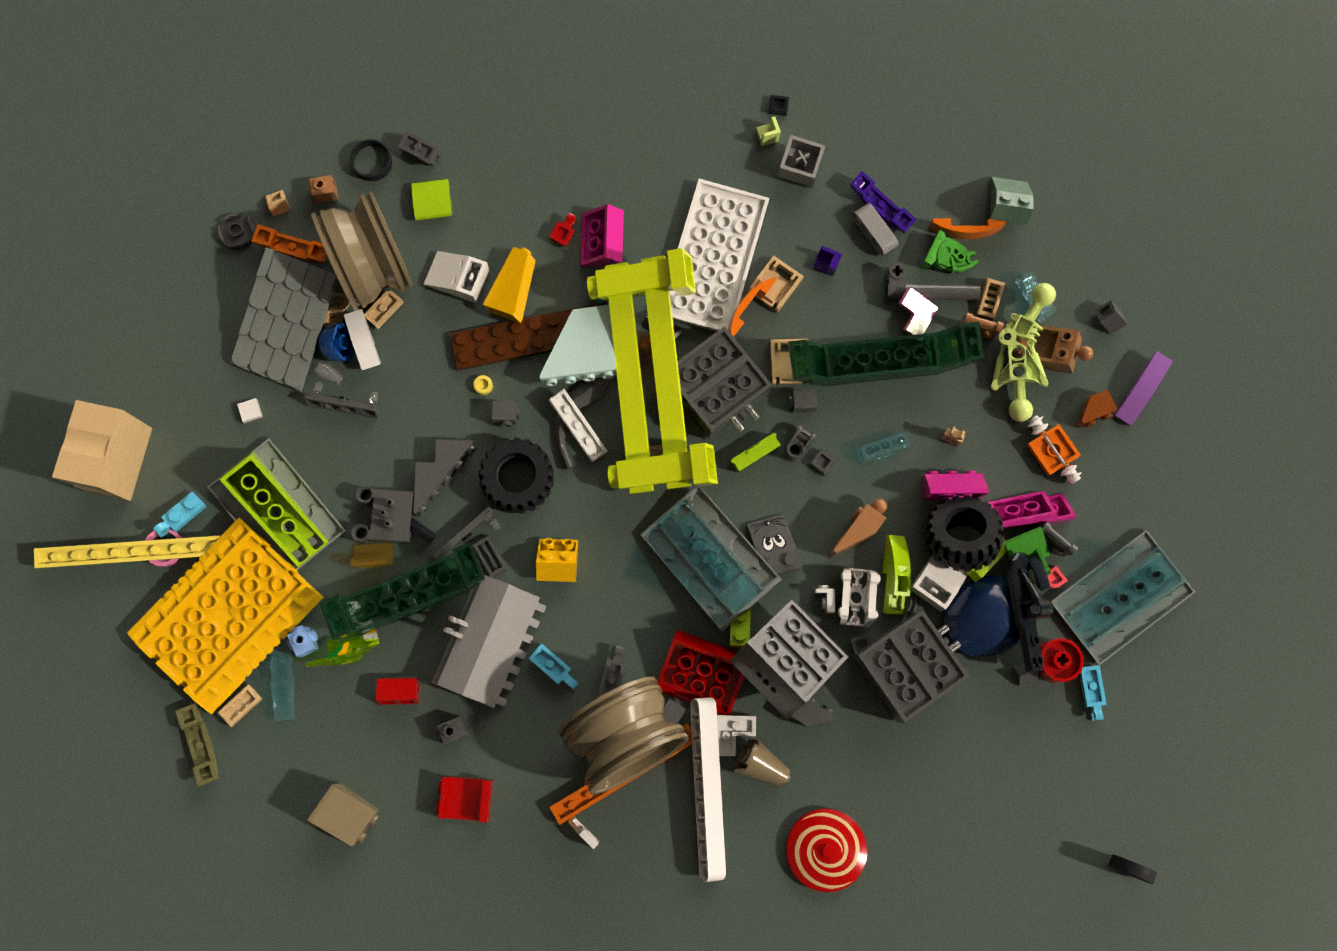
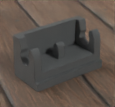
[397,130,443,165]

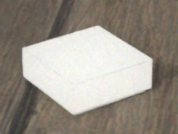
[237,398,263,423]

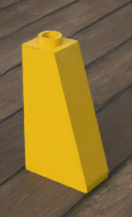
[483,247,536,324]

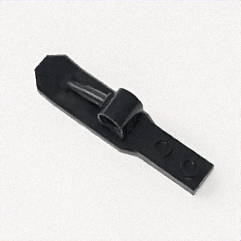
[1006,552,1053,672]

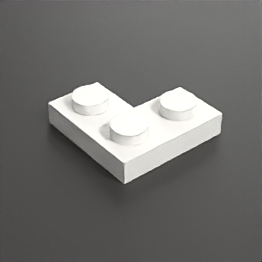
[717,715,756,756]

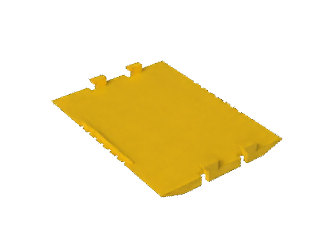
[127,517,324,715]

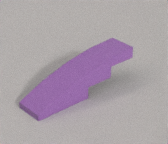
[1115,351,1173,426]

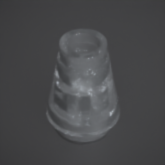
[314,360,344,385]

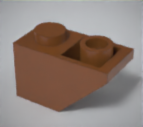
[1076,389,1118,428]

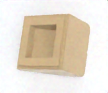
[265,190,290,216]

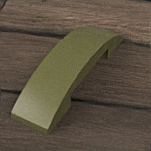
[175,703,219,787]

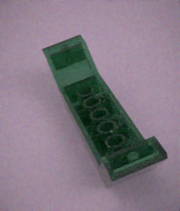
[788,322,985,387]

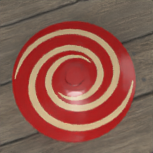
[786,808,867,892]

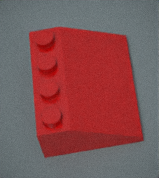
[657,630,745,715]

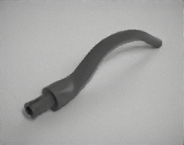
[555,378,610,470]

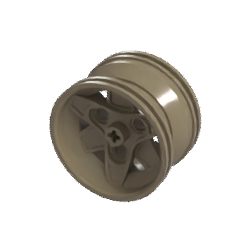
[311,190,414,311]
[558,677,689,795]

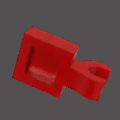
[549,213,577,247]

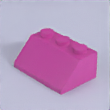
[581,204,624,267]
[921,471,989,500]

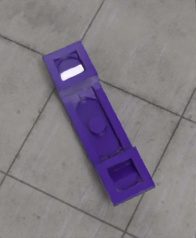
[850,171,917,233]

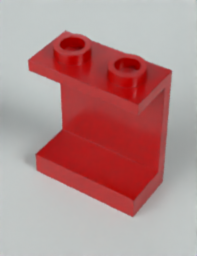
[435,777,493,823]

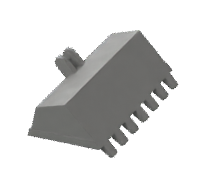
[431,573,546,708]

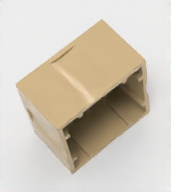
[52,400,152,501]

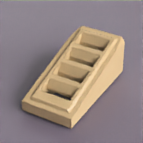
[976,278,1005,319]

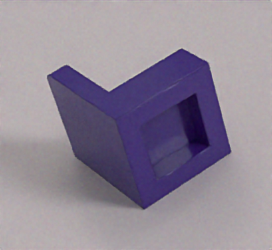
[813,246,842,276]

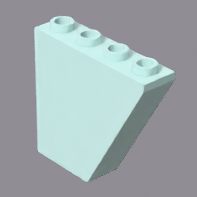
[540,305,617,386]

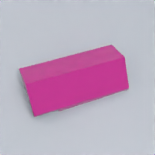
[988,491,1076,530]

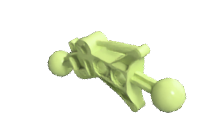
[991,283,1056,422]

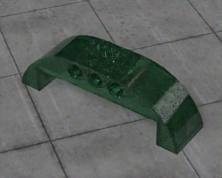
[319,542,485,640]

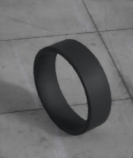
[350,139,392,181]
[1108,854,1157,884]

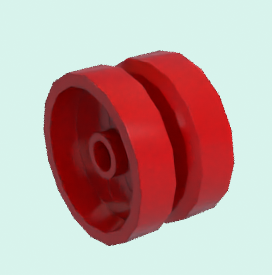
[1038,638,1084,683]

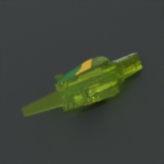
[306,629,379,667]

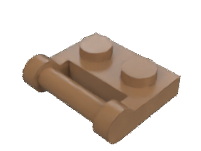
[958,312,1004,339]

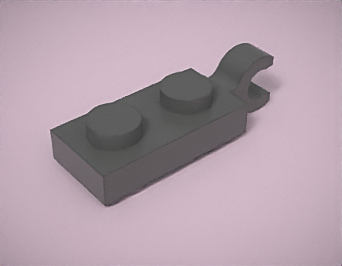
[597,646,626,697]

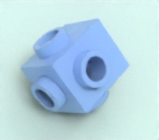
[287,625,319,658]

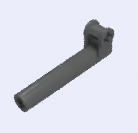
[885,263,981,300]

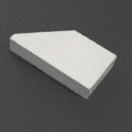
[567,816,599,849]

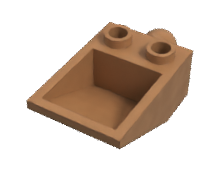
[1013,325,1093,373]
[828,499,887,558]

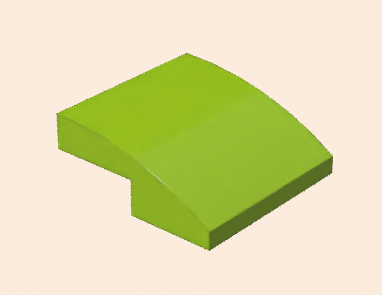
[411,179,452,220]

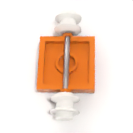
[1027,415,1082,484]

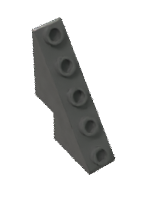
[413,440,476,517]

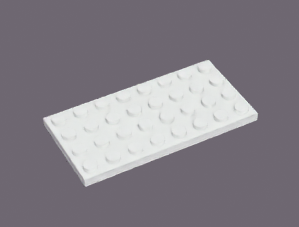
[670,179,769,332]

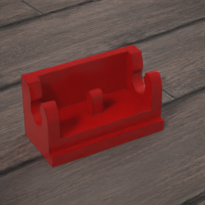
[376,678,419,705]

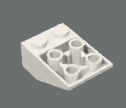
[424,251,490,303]
[911,554,967,612]

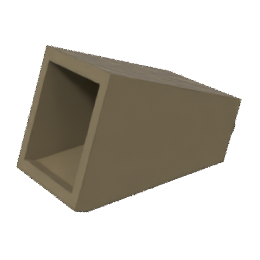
[307,783,380,846]

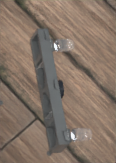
[304,382,379,418]
[433,506,501,569]

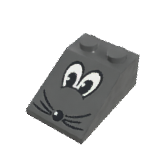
[747,514,802,575]

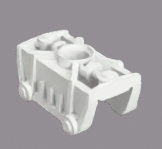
[838,567,880,627]

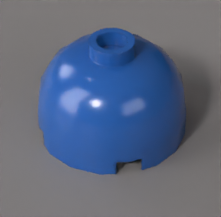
[318,323,354,362]

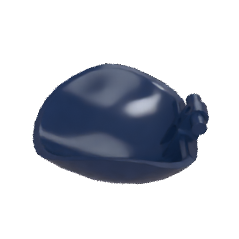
[944,575,1021,657]

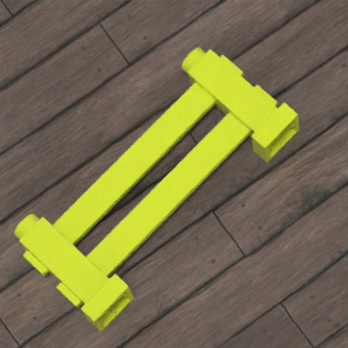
[587,248,718,494]

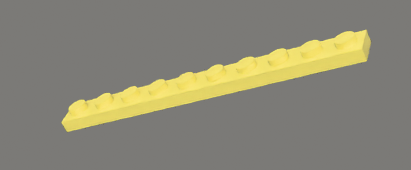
[34,536,220,568]

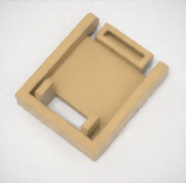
[748,256,804,312]
[770,339,810,385]

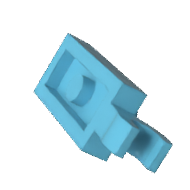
[153,492,206,538]
[529,644,579,689]
[1079,665,1107,721]

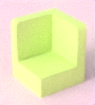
[756,116,781,146]

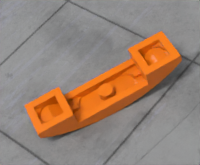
[929,218,1007,239]
[251,224,327,264]
[728,277,777,337]

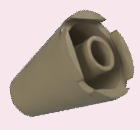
[733,737,791,787]

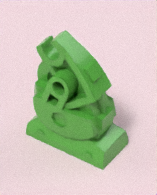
[920,230,978,274]

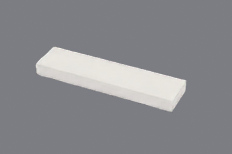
[548,389,608,462]

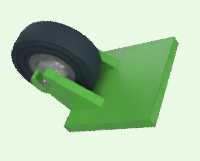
[1004,526,1051,591]

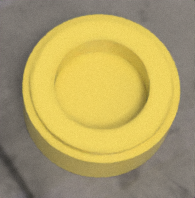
[473,375,493,395]

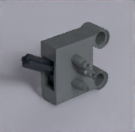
[351,486,436,545]

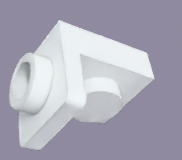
[813,585,835,614]

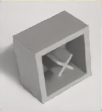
[777,135,825,187]

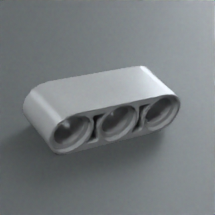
[852,203,899,256]

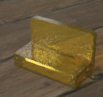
[351,543,394,569]

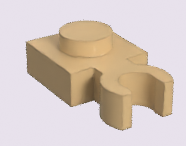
[940,426,965,447]

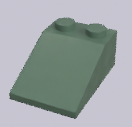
[990,177,1034,225]

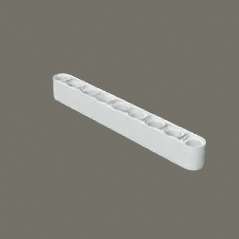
[690,697,726,882]

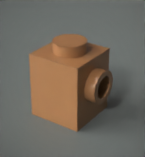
[308,175,338,203]

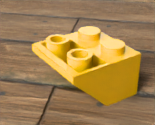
[536,538,578,582]

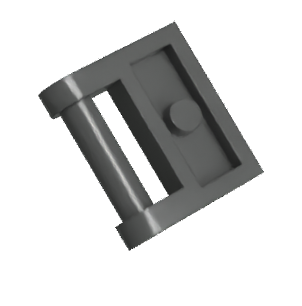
[1037,522,1078,557]

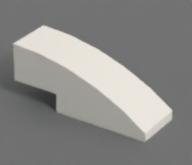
[344,309,381,370]

